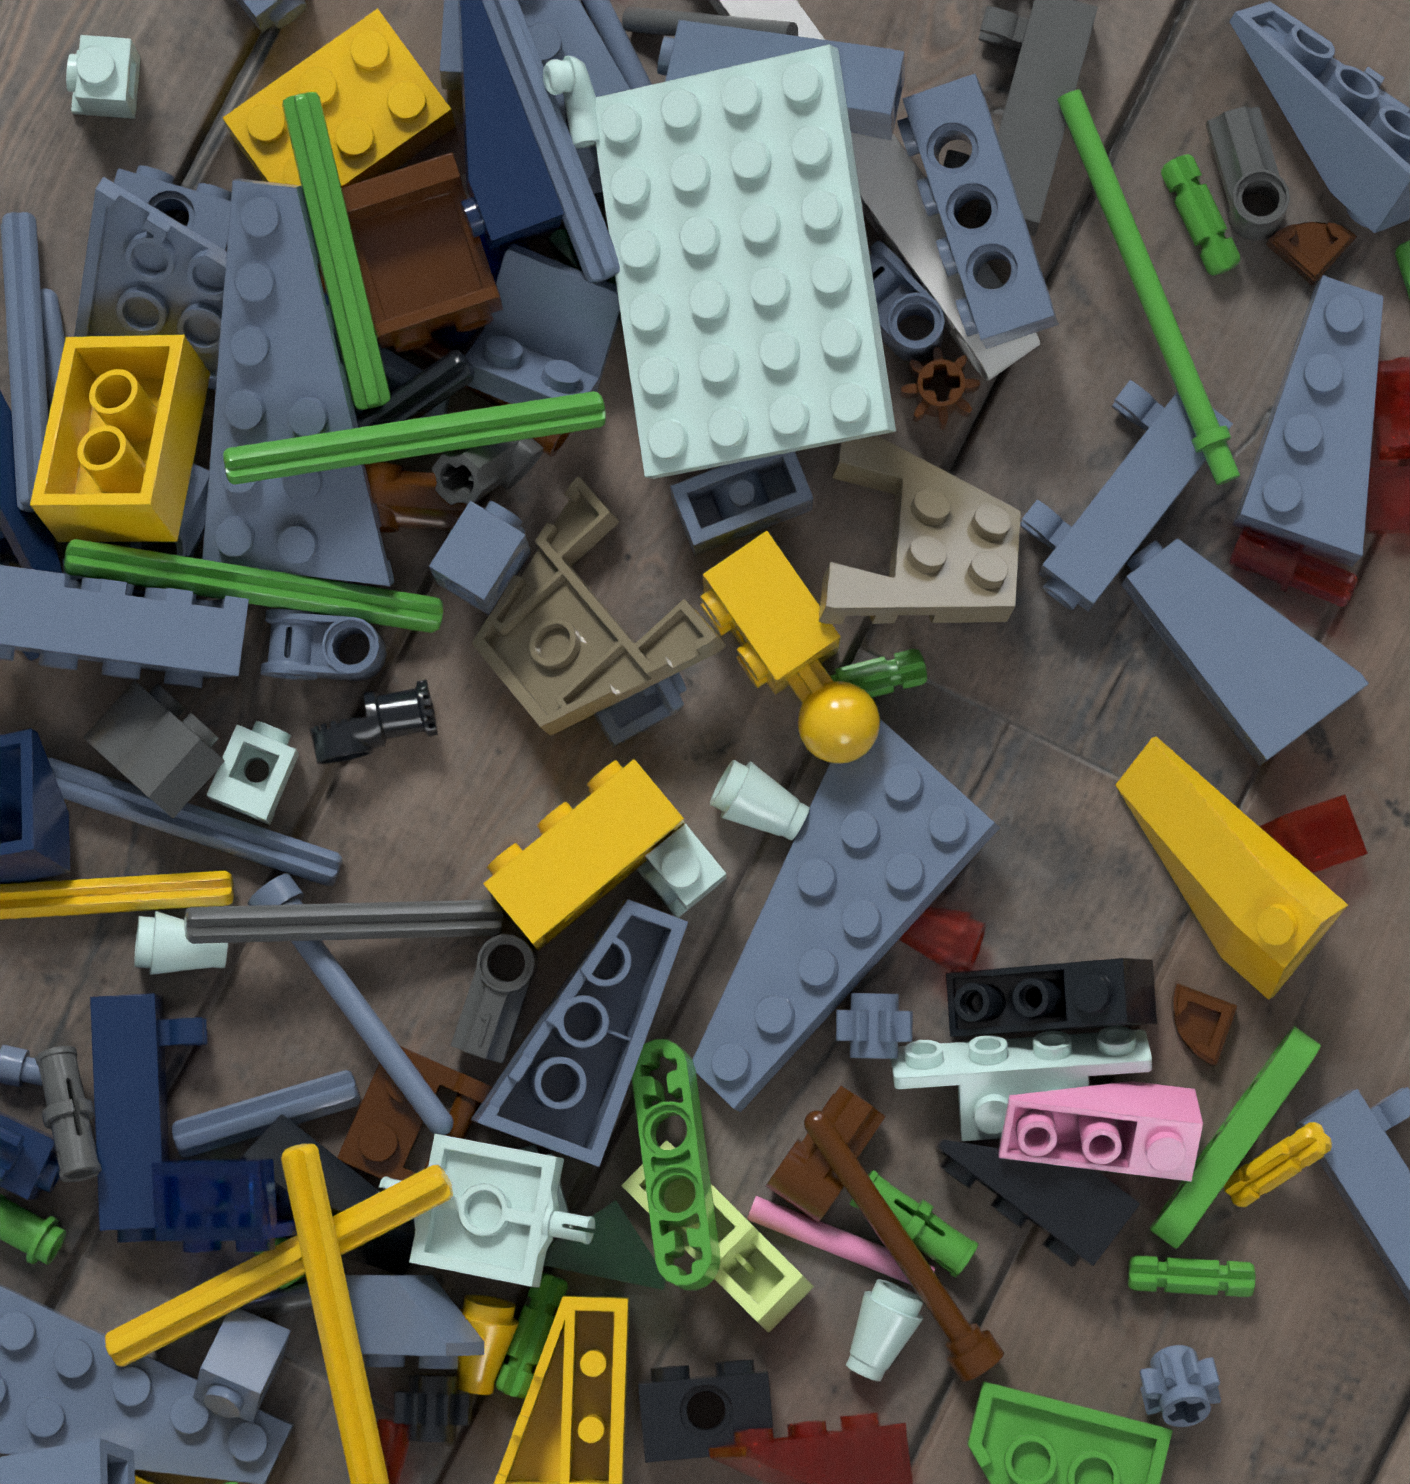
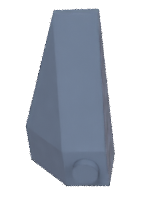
[1229,1,1410,233]

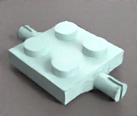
[378,1134,595,1288]

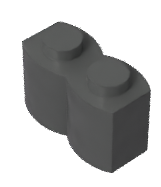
[83,680,225,818]

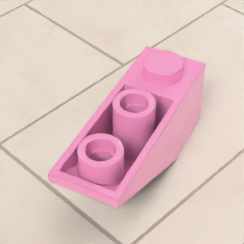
[998,1081,1203,1182]

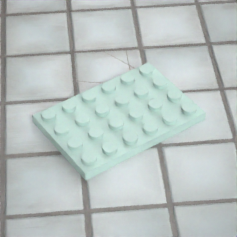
[595,44,896,479]

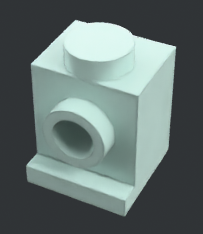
[66,35,141,119]
[207,721,299,825]
[637,824,726,918]

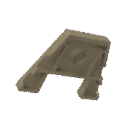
[819,435,1021,624]
[471,476,727,736]

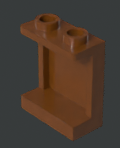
[342,152,503,352]

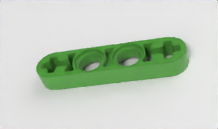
[1150,1026,1321,1249]
[632,1039,720,1290]

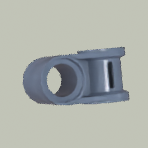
[870,240,945,362]
[260,609,387,681]

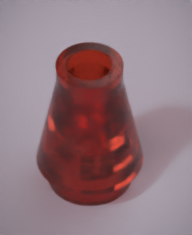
[898,907,987,973]

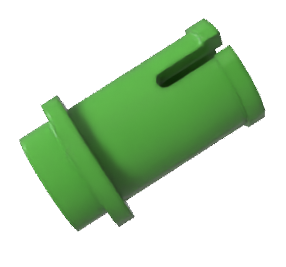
[0,1194,66,1265]

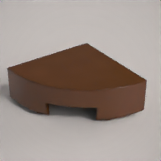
[1266,222,1357,286]
[1171,983,1238,1066]

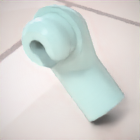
[543,55,600,148]

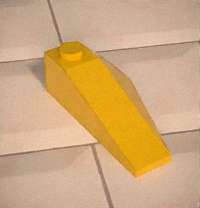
[1115,736,1348,1000]

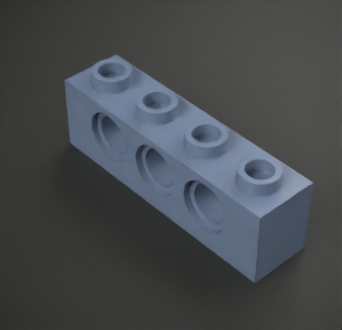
[897,73,1059,349]

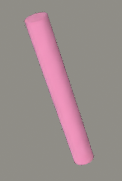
[747,1196,936,1285]

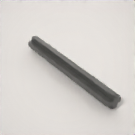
[184,900,504,944]

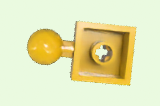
[700,531,880,764]

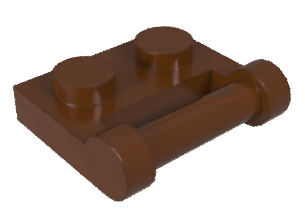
[337,1046,493,1181]

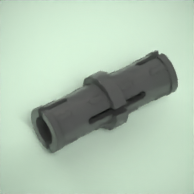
[35,1046,102,1182]

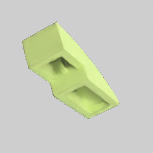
[621,1140,814,1333]

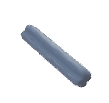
[172,1070,360,1158]

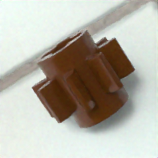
[900,347,980,430]

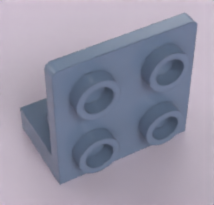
[465,244,621,404]

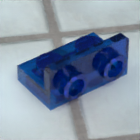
[151,1159,297,1253]

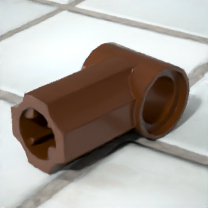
[364,462,468,533]
[766,1086,886,1223]

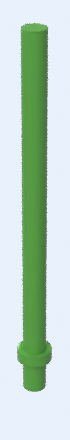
[1057,90,1240,485]

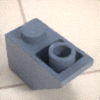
[345,1274,484,1369]

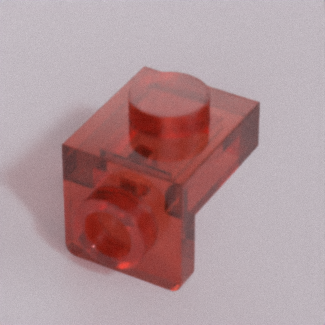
[1373,357,1410,460]

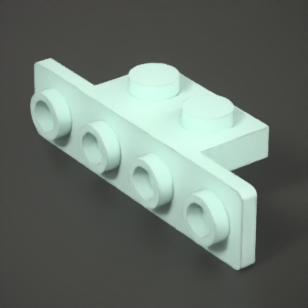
[891,1026,1152,1141]

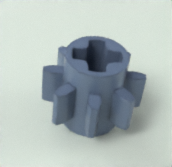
[836,993,913,1059]
[1139,1345,1221,1427]

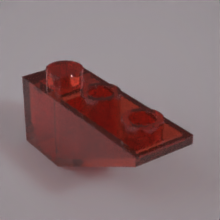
[709,1412,913,1484]

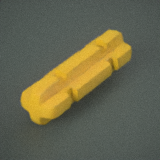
[1223,1122,1332,1207]

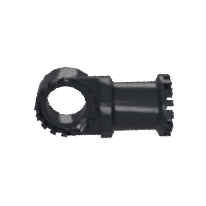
[310,679,438,764]

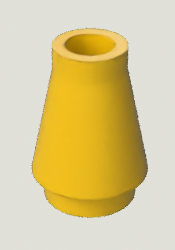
[457,1295,519,1395]

